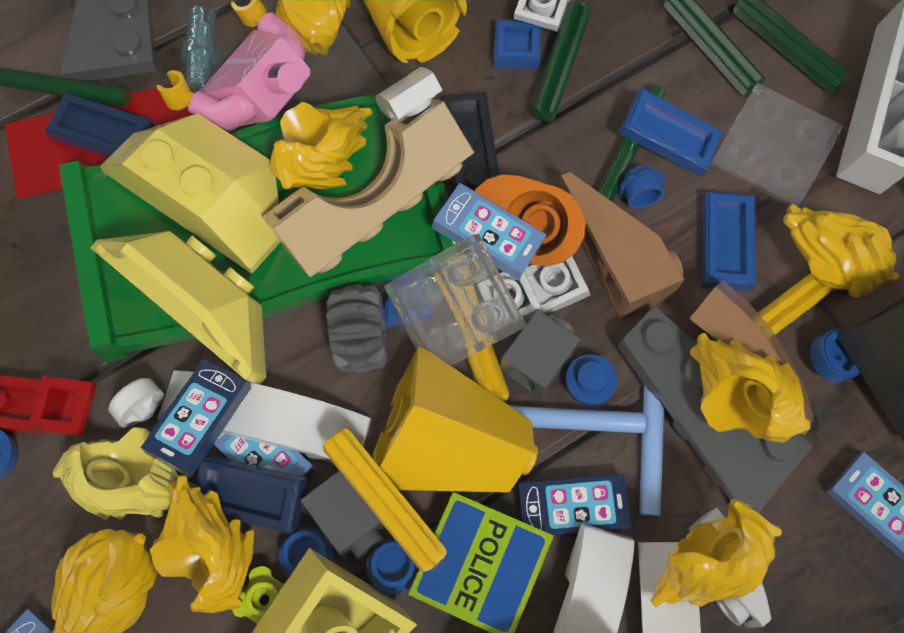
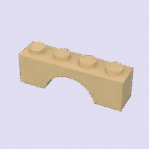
[262,98,474,278]

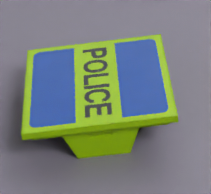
[408,492,554,633]

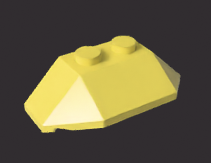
[100,113,280,274]
[90,231,266,385]

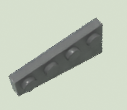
[60,0,158,82]
[617,306,813,513]

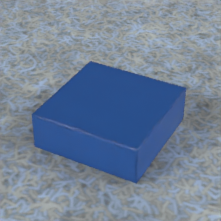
[494,20,541,70]

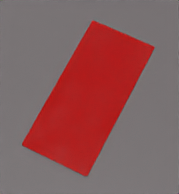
[5,84,193,199]

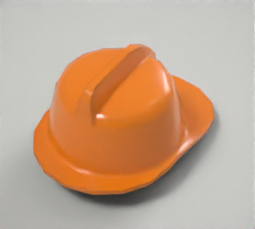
[474,174,586,266]

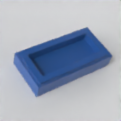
[619,88,723,176]
[702,192,756,291]

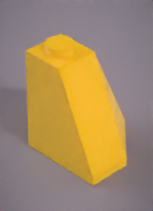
[373,346,538,492]

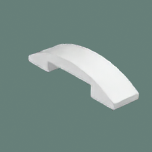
[157,370,371,464]

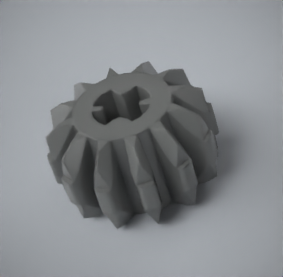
[326,284,388,374]

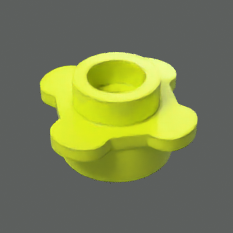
[232,566,285,624]

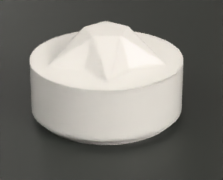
[108,378,164,428]

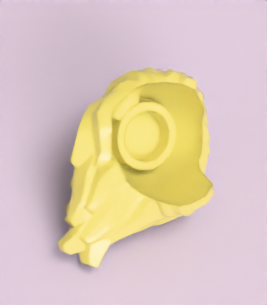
[52,427,197,521]

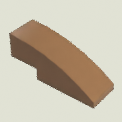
[689,280,814,436]

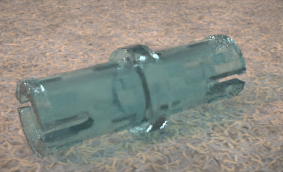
[181,6,219,92]

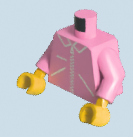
[156,0,311,130]

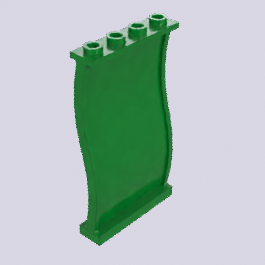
[59,95,463,363]

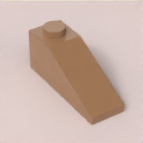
[558,172,684,319]

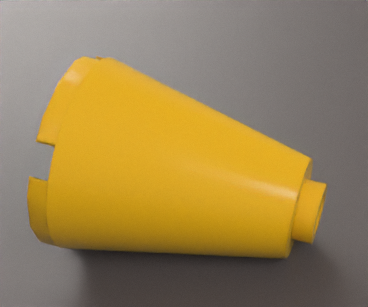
[363,0,467,64]

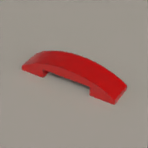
[0,375,96,437]

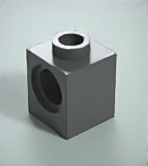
[500,310,581,401]
[300,471,385,559]

